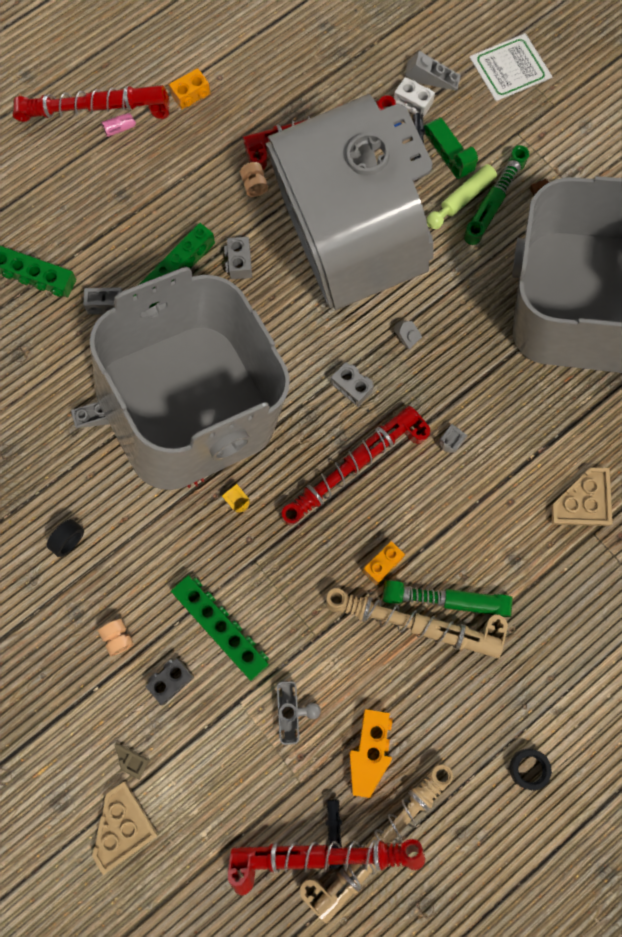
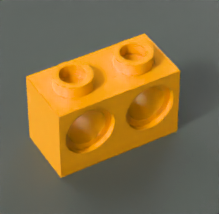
[169,68,211,110]
[362,541,405,586]

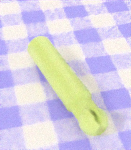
[426,164,497,229]

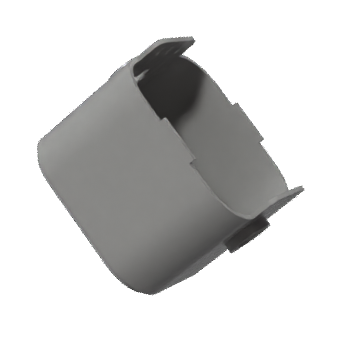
[266,94,433,311]
[512,176,622,373]
[90,267,290,490]

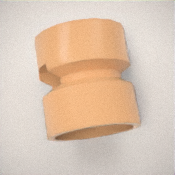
[240,162,268,197]
[98,619,134,657]

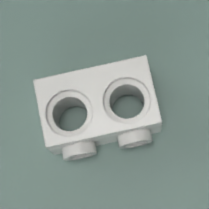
[394,77,435,117]

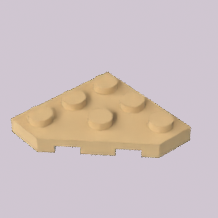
[551,468,613,526]
[92,781,159,875]

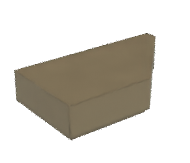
[114,742,150,780]

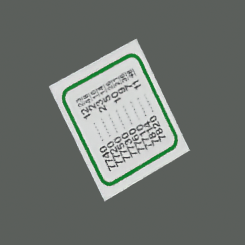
[469,33,553,101]

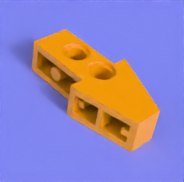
[350,709,393,798]

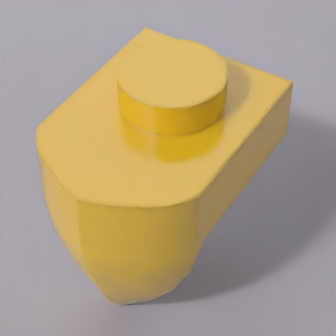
[222,483,250,513]

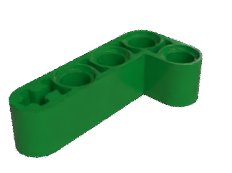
[424,117,478,179]

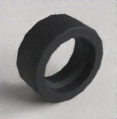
[46,519,84,557]
[509,749,552,791]

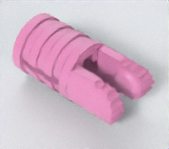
[102,113,136,137]

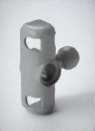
[277,681,321,745]

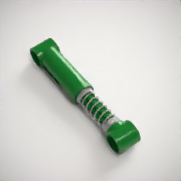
[464,145,530,245]
[382,581,513,617]

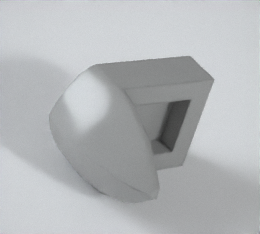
[394,320,422,349]
[439,424,468,453]

